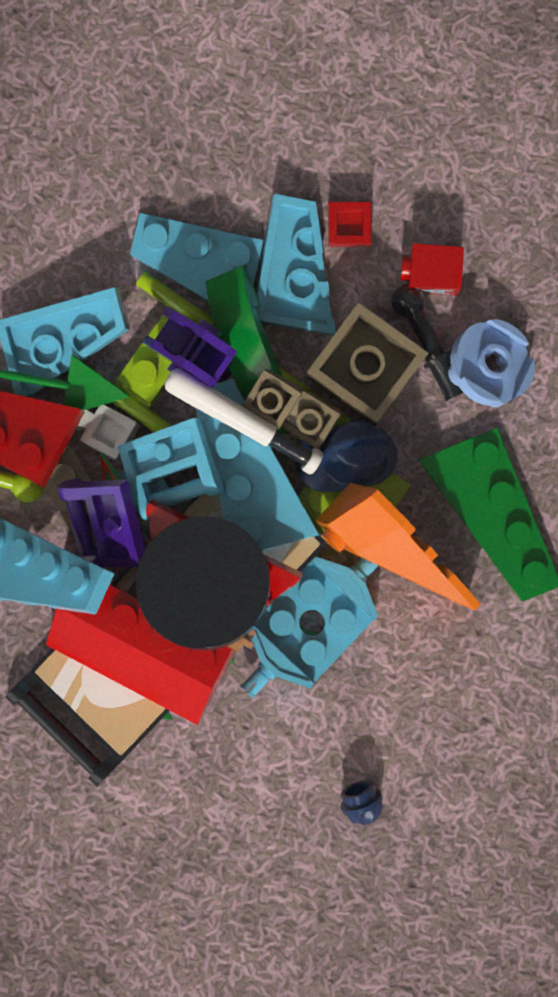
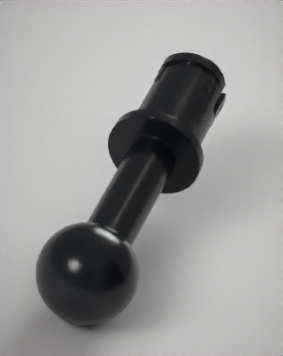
[391,284,463,401]

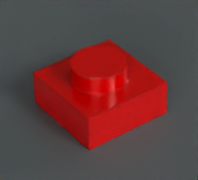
[328,202,371,247]

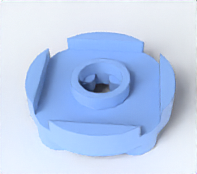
[448,319,535,407]

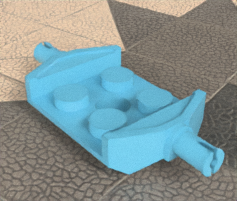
[240,557,378,698]

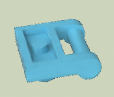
[118,417,224,520]

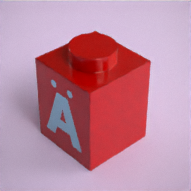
[400,243,464,296]

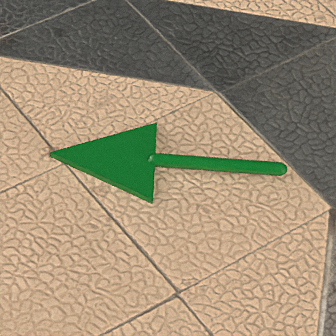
[0,354,130,410]

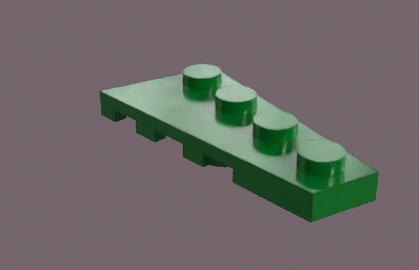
[417,428,558,602]

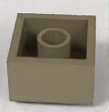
[306,302,428,426]

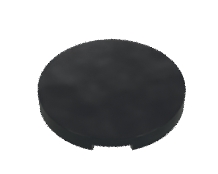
[136,516,271,651]

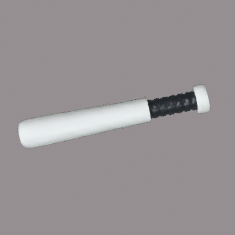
[165,368,323,474]

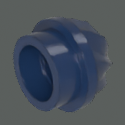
[340,781,383,825]

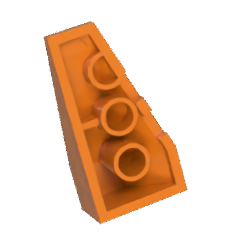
[315,483,481,610]

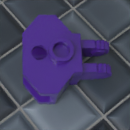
[142,306,237,388]

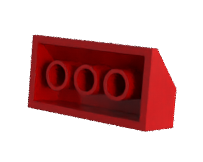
[46,581,236,725]

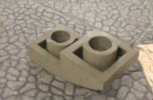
[242,369,342,449]

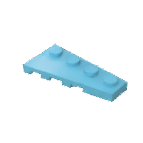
[195,379,319,551]
[0,518,114,614]

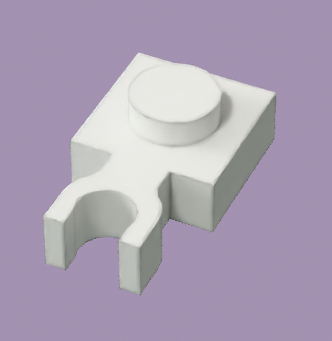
[76,405,140,463]

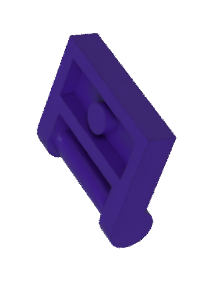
[57,479,145,568]

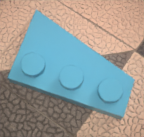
[255,194,336,336]
[130,213,264,302]
[0,287,130,398]

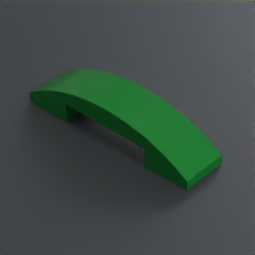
[205,265,288,434]

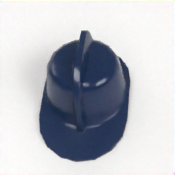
[295,420,397,493]

